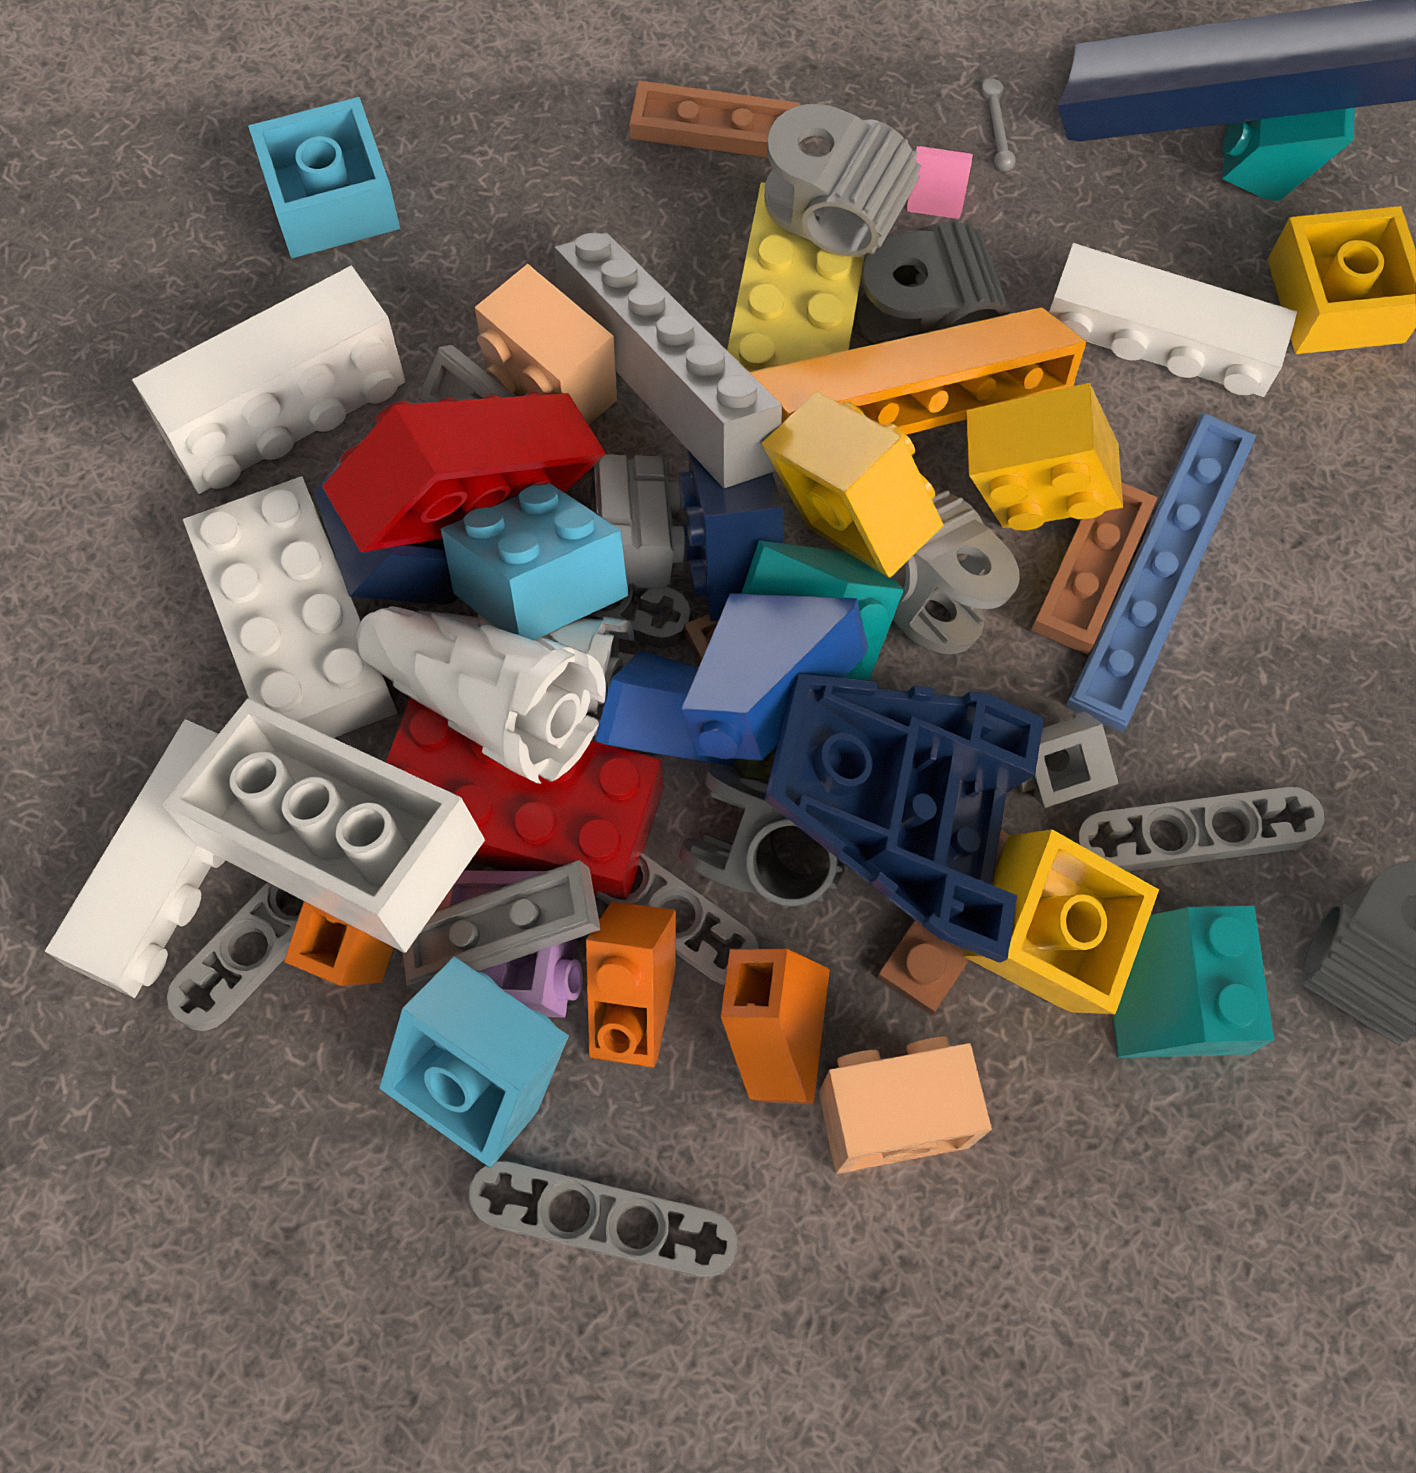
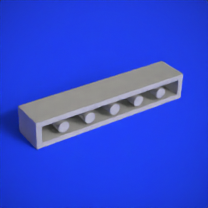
[554,233,782,488]

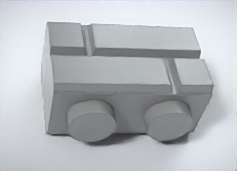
[590,454,684,588]

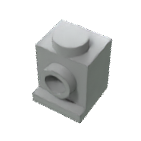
[1018,711,1119,808]

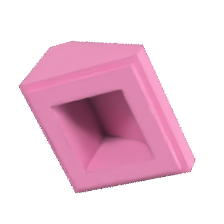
[906,146,973,219]

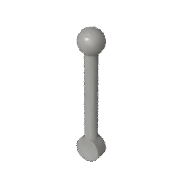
[981,79,1016,172]

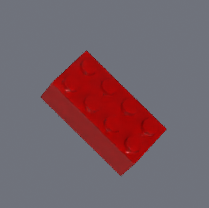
[322,392,606,552]
[386,698,664,900]

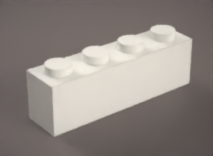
[1049,243,1297,397]
[45,719,225,998]

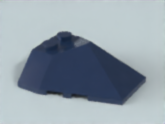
[765,674,1044,963]

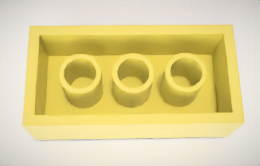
[727,182,865,372]

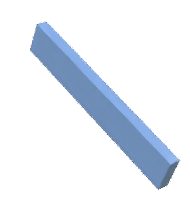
[1066,412,1257,732]

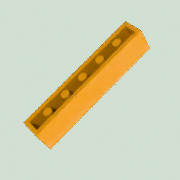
[749,307,1087,435]

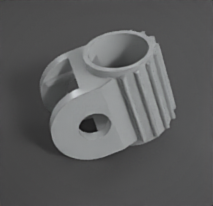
[764,104,922,258]
[891,489,1020,654]

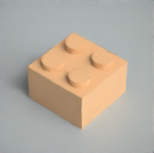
[475,264,617,425]
[818,1037,992,1174]

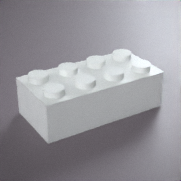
[132,265,406,494]
[183,476,398,738]
[162,699,485,953]

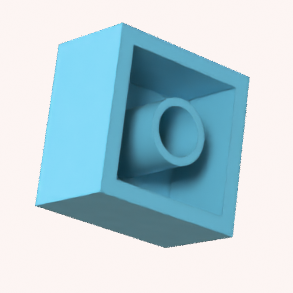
[248,97,400,259]
[441,483,629,640]
[379,956,569,1168]

